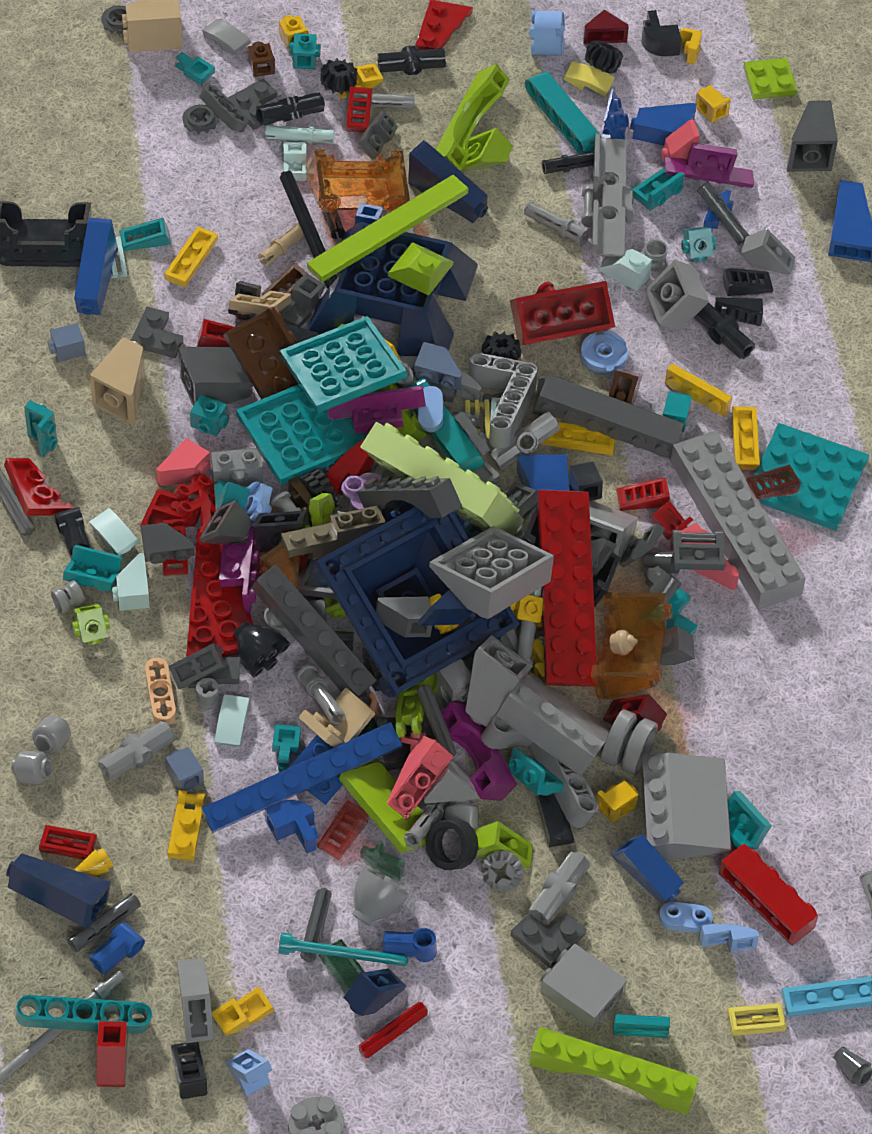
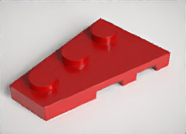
[415,0,473,50]
[4,458,73,516]

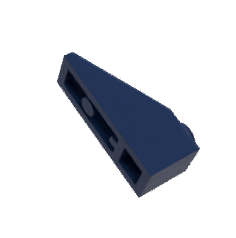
[417,590,478,626]

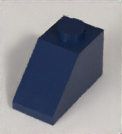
[343,968,407,1016]

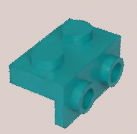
[632,167,685,211]
[24,400,58,457]
[63,545,122,592]
[509,748,564,796]
[728,791,772,850]

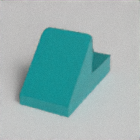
[214,479,250,510]

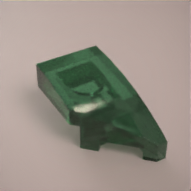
[360,843,405,881]

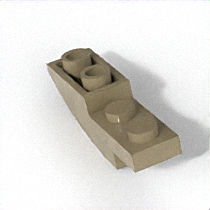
[281,505,385,560]

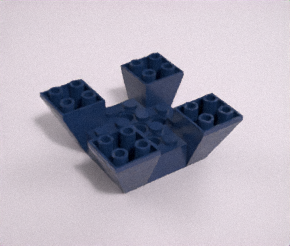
[307,222,478,357]

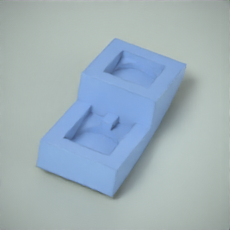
[699,924,759,952]

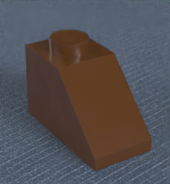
[609,368,643,405]

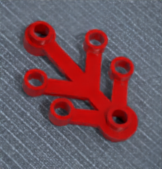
[174,474,216,547]

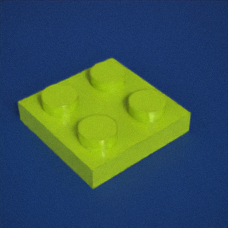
[743,58,797,100]

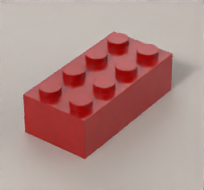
[509,281,615,346]

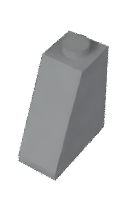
[177,958,214,1043]

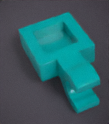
[175,52,215,85]
[272,725,301,771]

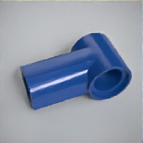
[89,922,145,975]
[383,928,437,962]

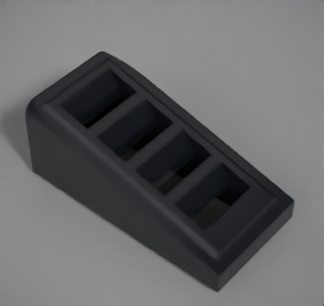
[723,268,773,297]
[714,297,763,326]
[171,1042,208,1099]

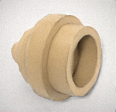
[610,630,638,656]

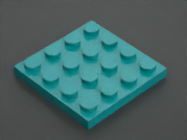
[280,316,408,413]
[236,385,365,486]
[750,423,869,531]

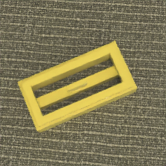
[465,399,490,439]
[727,1003,786,1036]

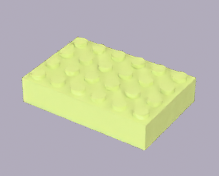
[360,422,524,536]

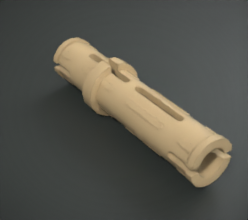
[258,221,315,266]

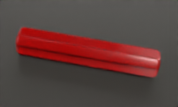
[359,1002,428,1058]

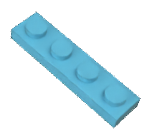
[781,976,872,1017]

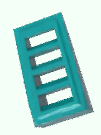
[119,217,171,251]

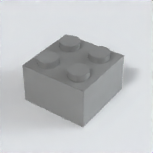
[645,260,710,331]

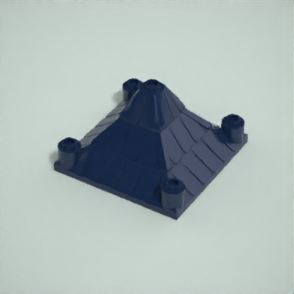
[313,507,520,697]

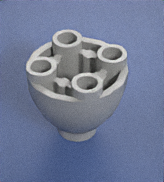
[352,865,409,926]

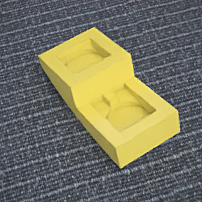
[563,62,615,97]

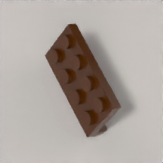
[223,306,299,399]

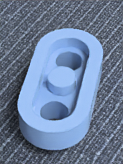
[659,902,713,933]

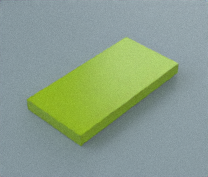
[339,761,428,853]

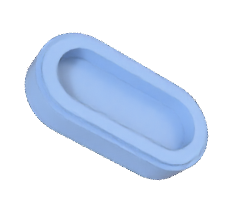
[418,386,443,432]

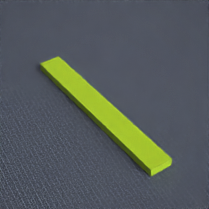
[307,175,468,282]

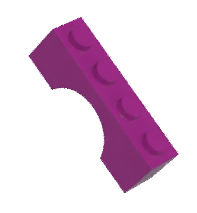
[441,702,517,801]

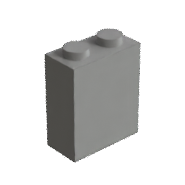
[540,943,627,1030]

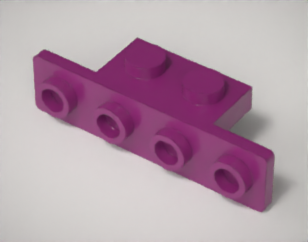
[664,142,754,188]
[327,386,426,434]
[219,527,260,613]

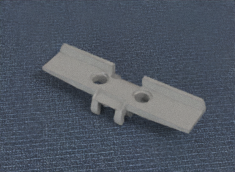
[581,134,634,257]

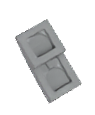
[202,19,251,54]

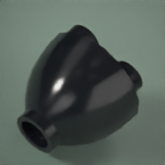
[233,621,291,678]

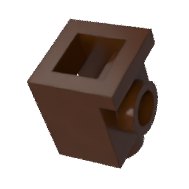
[248,41,275,77]

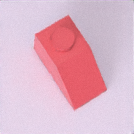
[661,120,699,162]
[156,438,211,486]

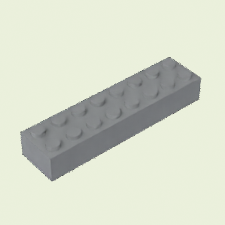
[670,430,806,610]

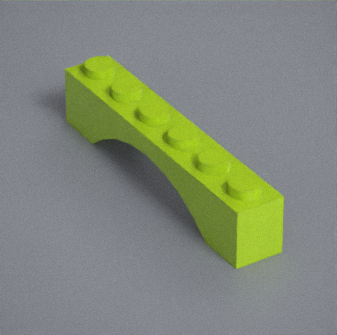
[436,64,510,171]
[529,1027,699,1115]

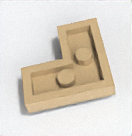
[229,291,291,314]

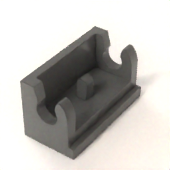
[168,644,229,689]

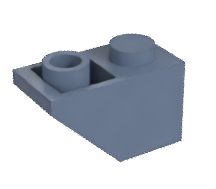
[414,342,462,390]

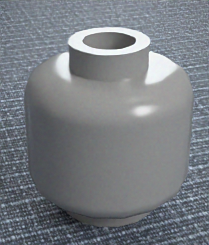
[32,715,71,754]
[11,750,53,785]
[444,800,479,839]

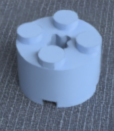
[530,11,565,56]

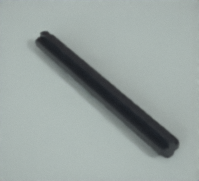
[280,170,337,289]

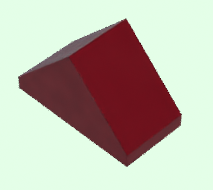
[583,9,629,44]

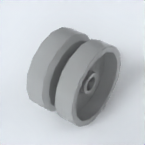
[601,709,658,776]

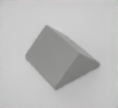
[423,760,477,804]

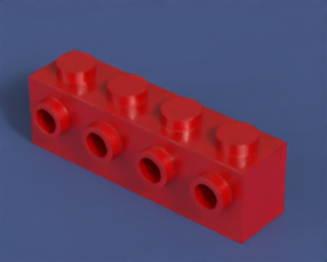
[718,843,818,946]

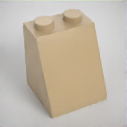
[122,0,182,52]
[90,337,145,425]

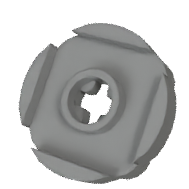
[288,1096,344,1134]

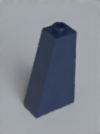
[408,140,488,223]
[6,853,111,928]

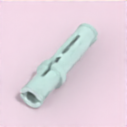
[265,125,335,145]

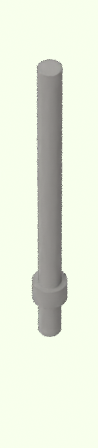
[0,970,125,1084]

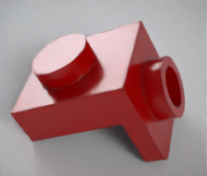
[649,501,693,540]

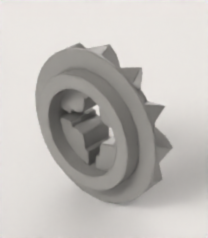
[481,850,524,893]

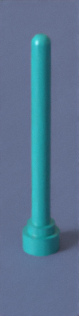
[278,932,409,966]

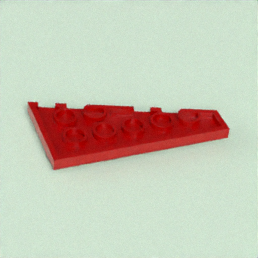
[186,529,254,657]

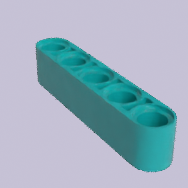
[525,71,602,154]
[406,378,484,472]
[15,995,152,1034]

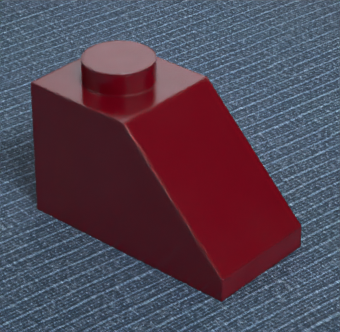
[603,694,667,734]

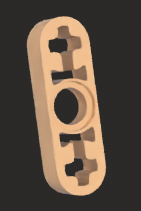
[145,658,176,725]

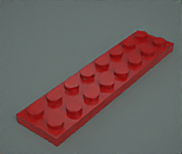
[537,490,598,687]

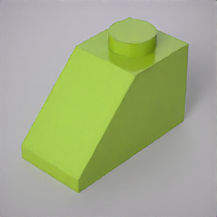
[475,821,533,868]

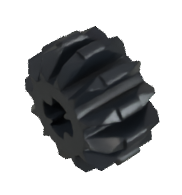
[585,40,623,73]
[320,58,358,95]
[481,330,522,360]

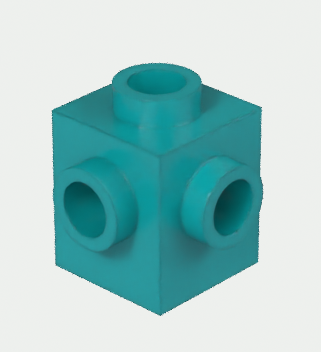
[289,33,321,69]
[681,227,716,262]
[190,395,229,436]

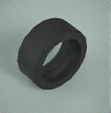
[426,819,479,870]

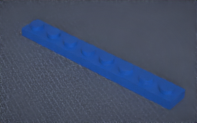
[201,722,402,834]

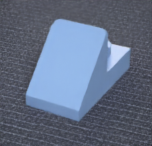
[225,1049,272,1096]

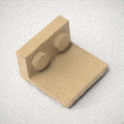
[299,688,375,748]

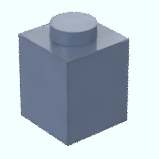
[47,323,86,362]
[165,747,204,791]

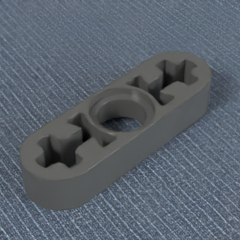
[199,84,249,132]

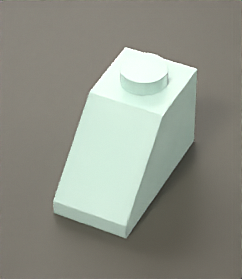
[598,249,652,291]
[112,553,150,611]

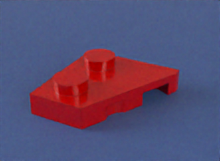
[140,489,200,531]

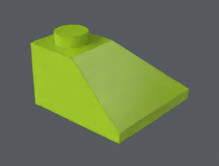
[461,127,513,172]
[388,242,453,295]

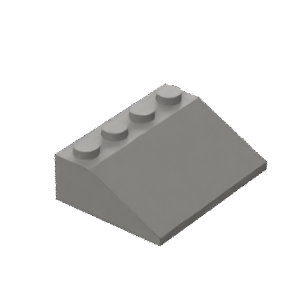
[429,526,554,619]
[496,672,611,776]
[642,753,732,861]

